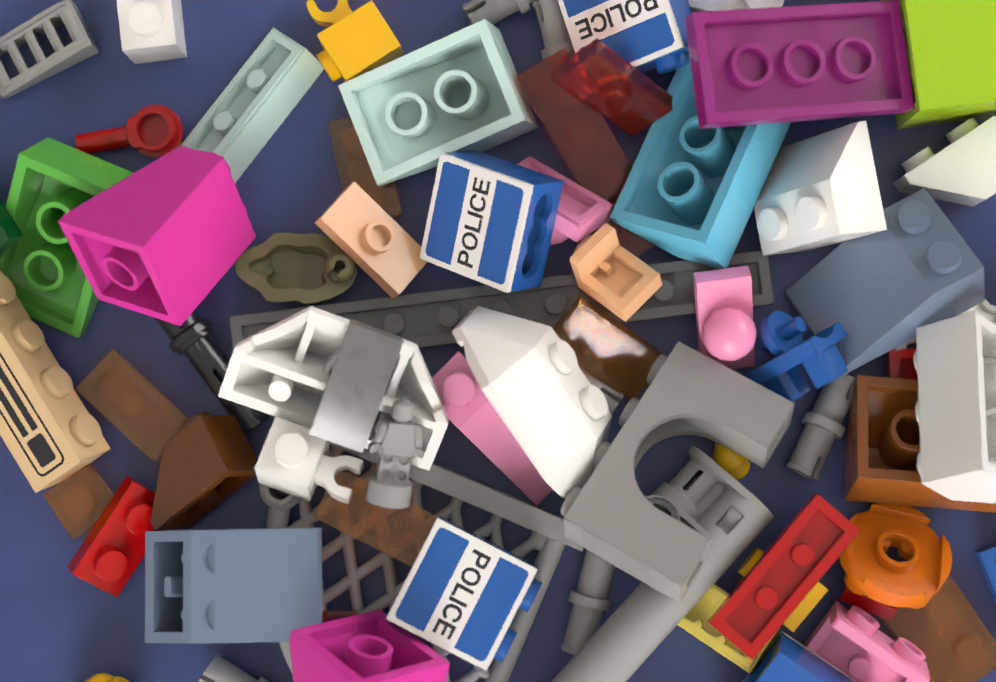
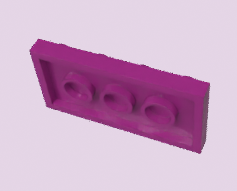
[685,0,914,129]

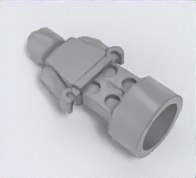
[365,397,424,509]

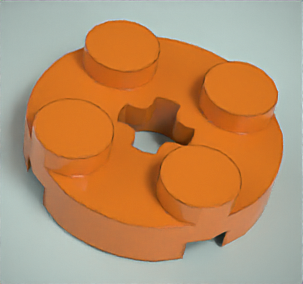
[839,503,952,609]

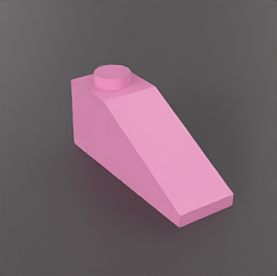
[432,351,553,506]

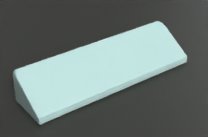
[180,27,324,183]

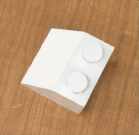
[754,121,887,256]

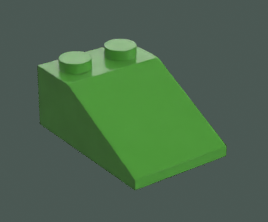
[0,137,133,338]

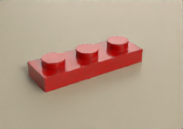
[707,494,861,660]

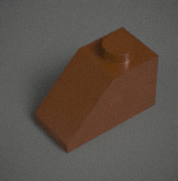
[150,412,258,531]

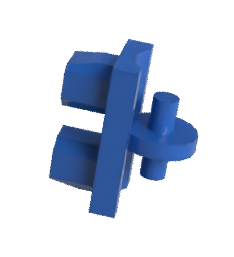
[743,310,849,402]

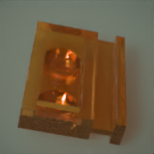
[880,575,996,682]

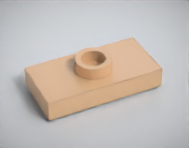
[315,181,427,298]

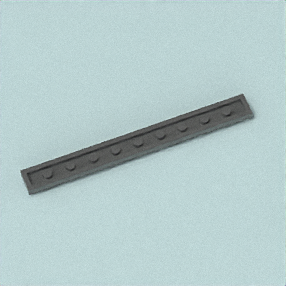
[229,251,774,352]

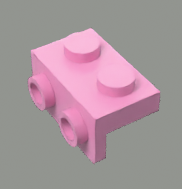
[803,601,930,682]

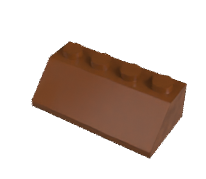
[844,375,996,513]

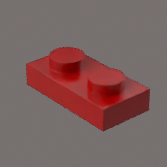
[67,475,161,597]

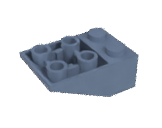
[145,528,322,644]

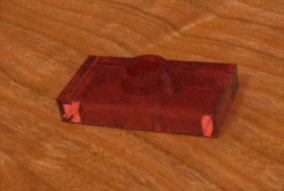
[556,39,673,136]

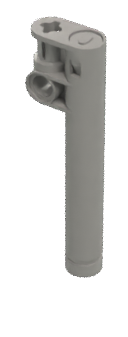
[551,445,774,682]

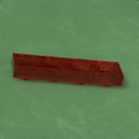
[514,48,655,257]

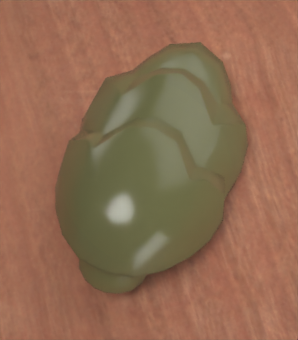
[235,232,357,306]

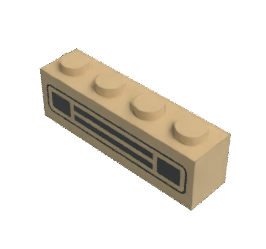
[0,269,111,493]

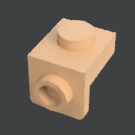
[570,223,663,322]

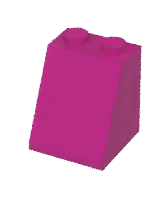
[58,146,256,326]
[289,609,450,682]

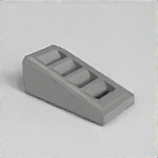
[0,0,100,99]

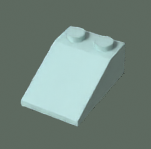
[338,19,538,186]

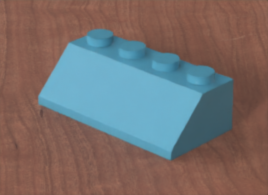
[609,55,791,269]

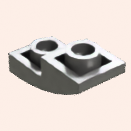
[309,319,404,453]

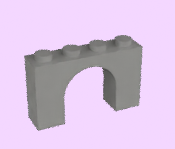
[560,341,795,604]

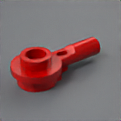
[75,104,184,158]

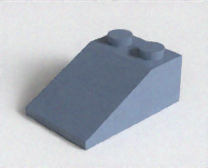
[785,188,985,377]

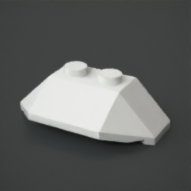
[218,306,449,471]
[452,306,612,499]

